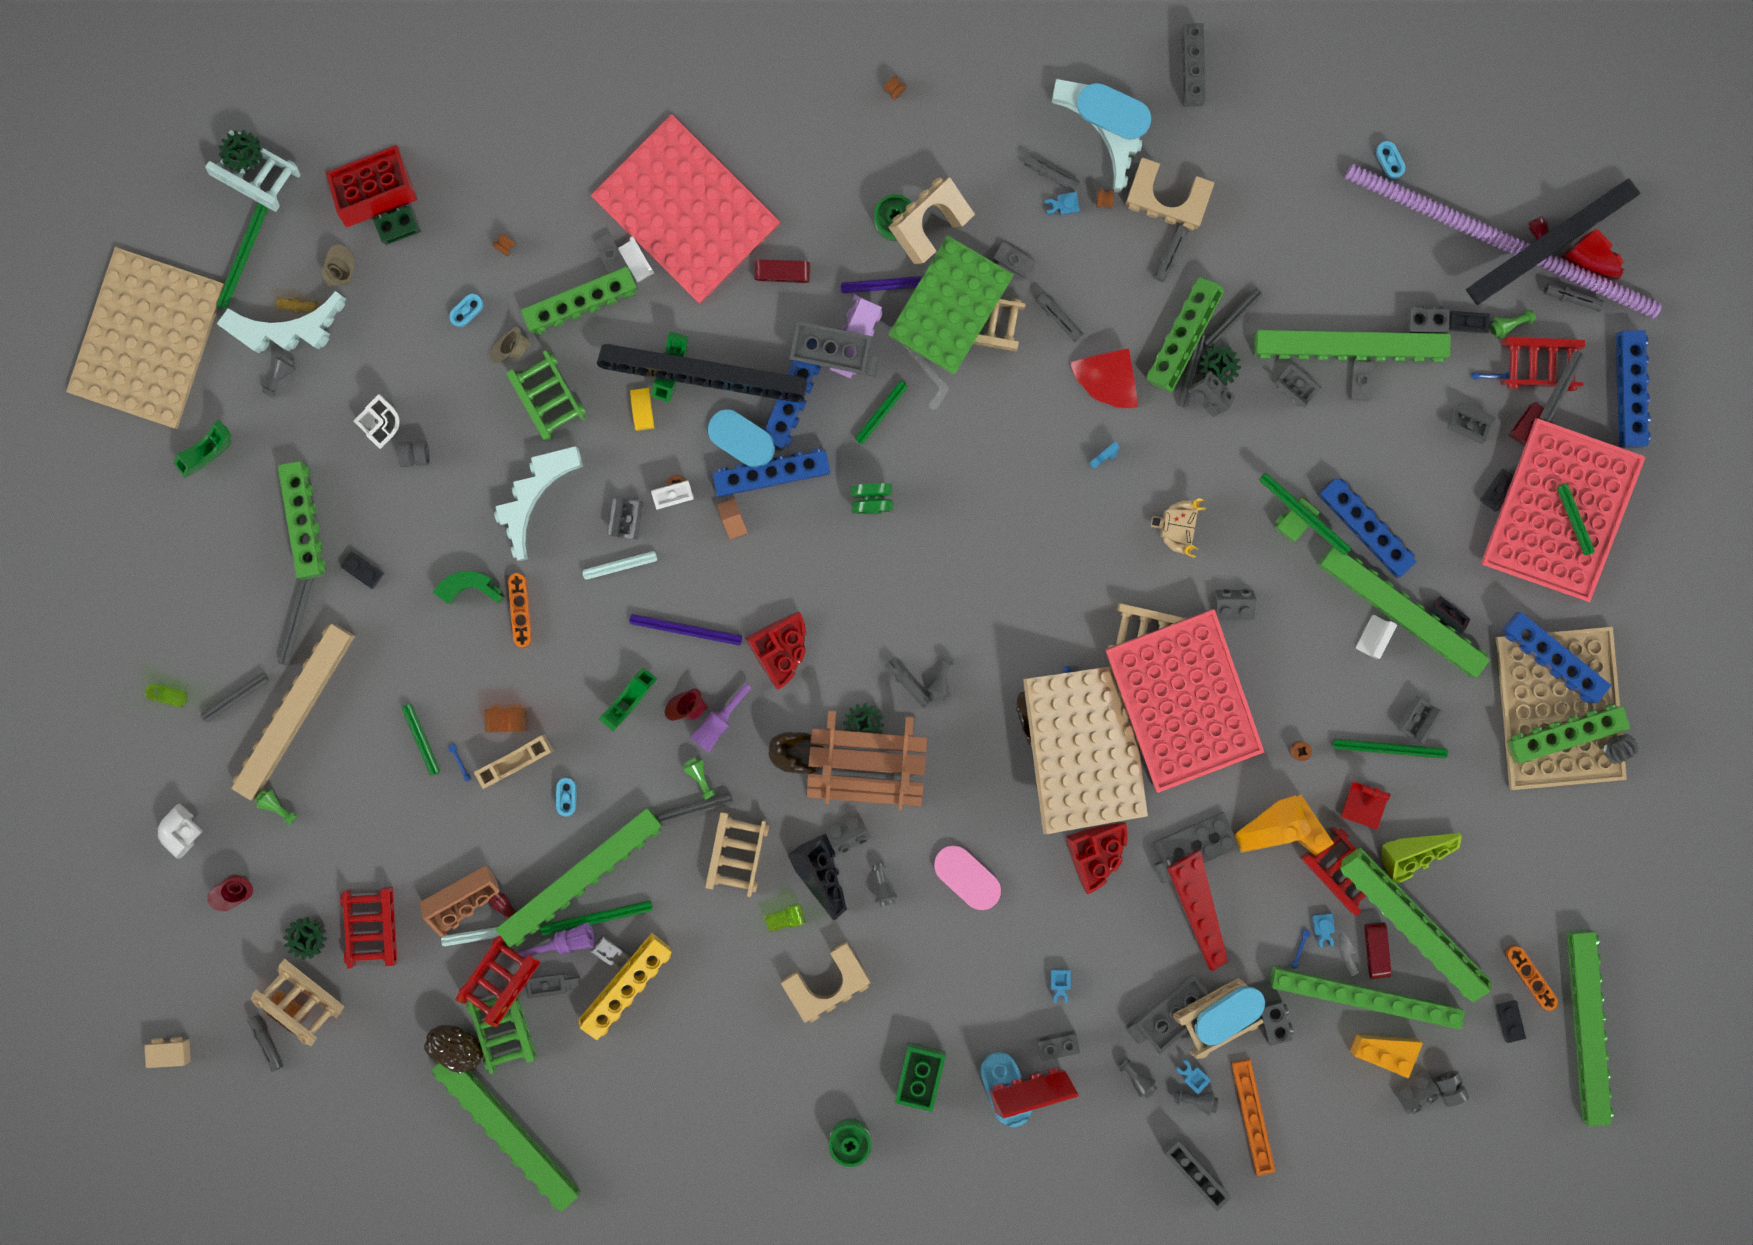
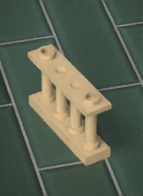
[973,298,1026,352]
[1108,603,1187,648]
[705,811,769,897]
[251,959,345,1047]
[1172,978,1264,1059]

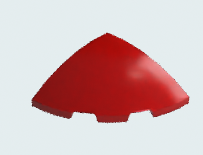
[1562,229,1625,279]
[1070,348,1138,408]
[745,612,806,690]
[1065,822,1128,895]

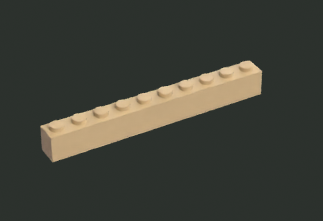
[231,624,355,800]

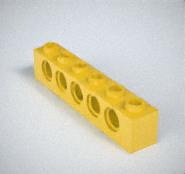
[577,933,672,1040]

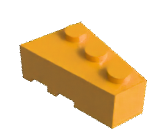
[1297,794,1334,856]
[1350,1034,1423,1078]

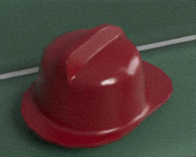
[664,688,708,721]
[207,874,253,911]

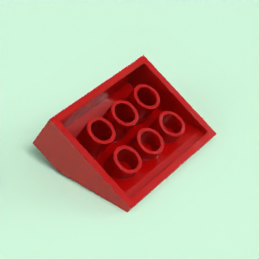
[326,145,417,228]
[989,1067,1079,1119]

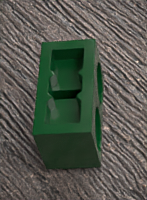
[373,206,422,245]

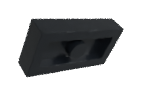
[1449,311,1490,334]
[1479,469,1513,511]
[340,551,384,589]
[1430,596,1470,634]
[1496,1000,1526,1043]

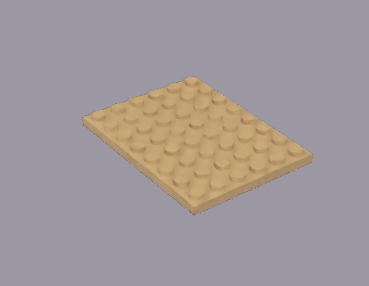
[66,247,224,429]
[1496,627,1627,790]
[1023,666,1148,834]

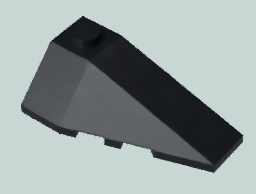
[788,834,847,920]

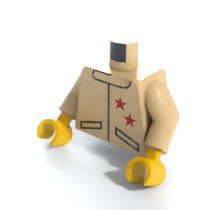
[1151,498,1206,558]

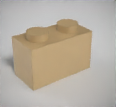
[145,1036,191,1068]

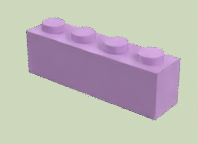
[828,294,882,378]

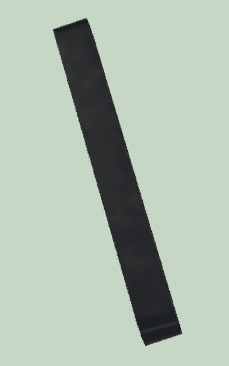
[1466,178,1641,305]
[597,344,808,403]

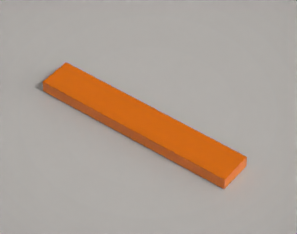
[1231,1058,1276,1176]

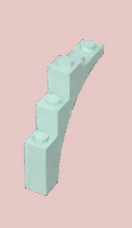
[1051,79,1142,193]
[217,291,346,353]
[494,446,583,561]

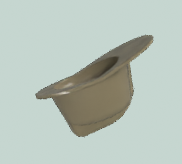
[321,245,355,287]
[490,326,531,363]

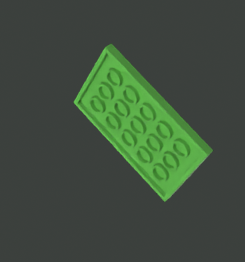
[888,235,1014,375]

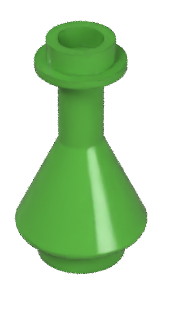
[1490,309,1536,339]
[683,756,715,800]
[255,789,297,825]

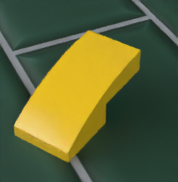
[630,388,655,431]

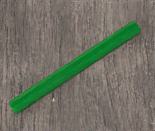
[216,202,269,309]
[1259,473,1351,555]
[1333,739,1448,759]
[540,901,653,935]

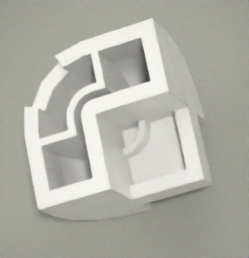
[353,394,400,449]
[158,804,203,859]

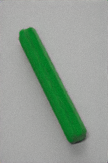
[855,381,908,445]
[1557,483,1595,556]
[401,704,440,776]

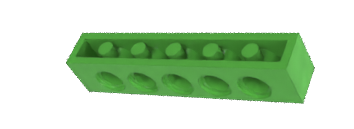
[521,266,638,335]
[1146,277,1225,393]
[278,461,326,580]
[1507,704,1631,764]

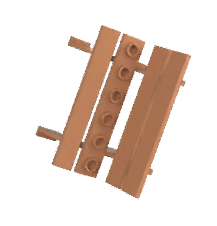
[807,711,927,811]

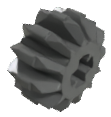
[1603,734,1639,764]

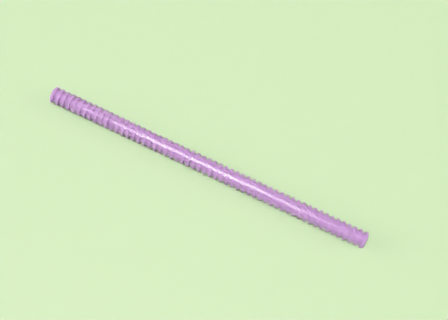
[1345,163,1662,319]

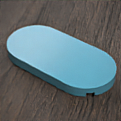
[1077,83,1151,140]
[708,410,775,467]
[1195,986,1265,1045]
[980,1052,1032,1127]

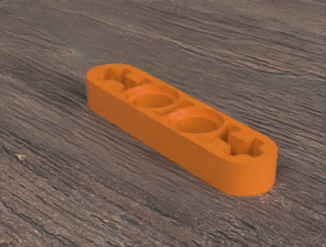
[508,573,532,648]
[1505,945,1558,1011]

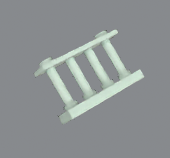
[205,130,301,212]

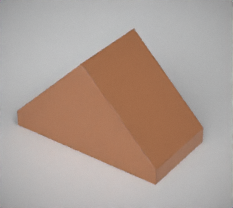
[717,497,748,540]

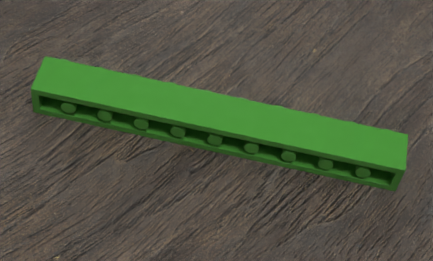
[1254,330,1451,363]
[1318,546,1490,678]
[495,807,663,947]
[1340,848,1492,1003]
[1567,929,1614,1127]
[1268,966,1465,1030]
[431,1063,581,1212]

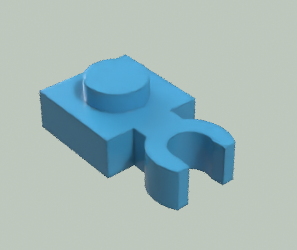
[1044,192,1080,216]
[1089,441,1120,469]
[1312,913,1335,948]
[1051,969,1071,1003]
[1176,1059,1211,1094]

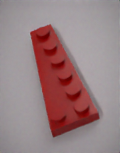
[1167,850,1228,971]

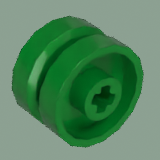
[874,194,911,241]
[850,483,894,515]
[829,1119,871,1167]

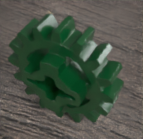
[219,130,263,173]
[1198,345,1241,386]
[843,703,884,734]
[283,917,327,960]

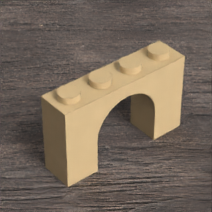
[1125,158,1215,231]
[888,177,975,264]
[781,941,871,1023]

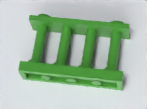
[506,350,587,442]
[466,989,537,1074]

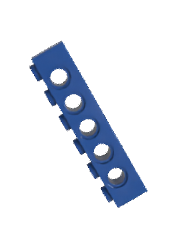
[1616,330,1651,448]
[765,339,829,449]
[713,448,831,497]
[1317,477,1417,578]
[1501,612,1612,704]

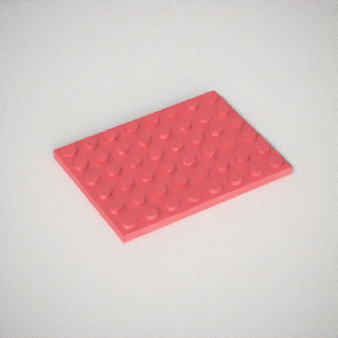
[591,114,780,304]
[1480,419,1646,602]
[1105,609,1264,793]

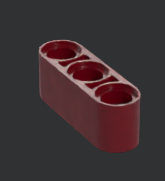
[754,259,810,283]
[1364,922,1391,979]

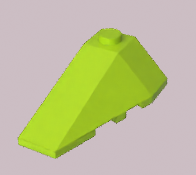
[1381,833,1462,884]

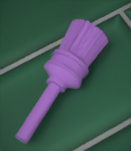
[690,683,752,752]
[518,922,595,958]

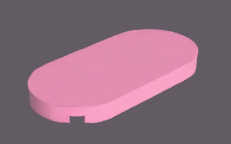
[934,845,1001,910]

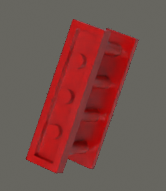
[1501,337,1585,391]
[1300,827,1366,916]
[340,887,398,969]
[455,935,541,1027]

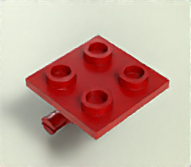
[1340,781,1391,830]

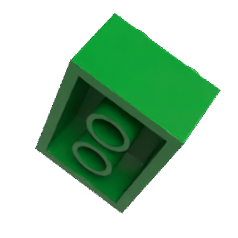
[895,1042,946,1112]

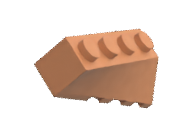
[419,865,500,937]

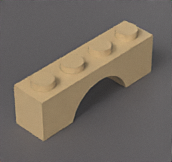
[474,734,554,789]

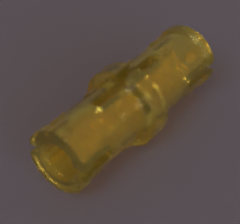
[276,297,317,313]

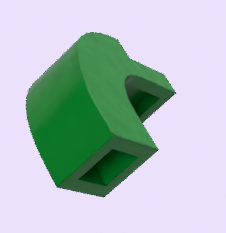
[651,331,689,403]
[173,420,232,478]
[432,571,505,604]
[598,667,657,732]

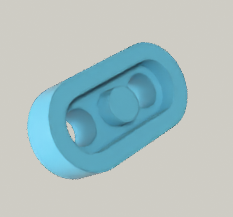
[1376,141,1405,179]
[449,294,484,327]
[556,778,577,816]

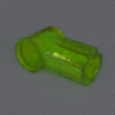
[145,683,188,708]
[765,904,806,932]

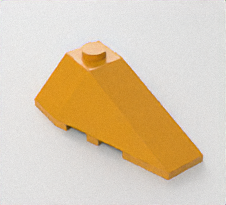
[1234,795,1311,853]

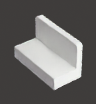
[618,236,654,282]
[651,480,694,510]
[1356,615,1397,659]

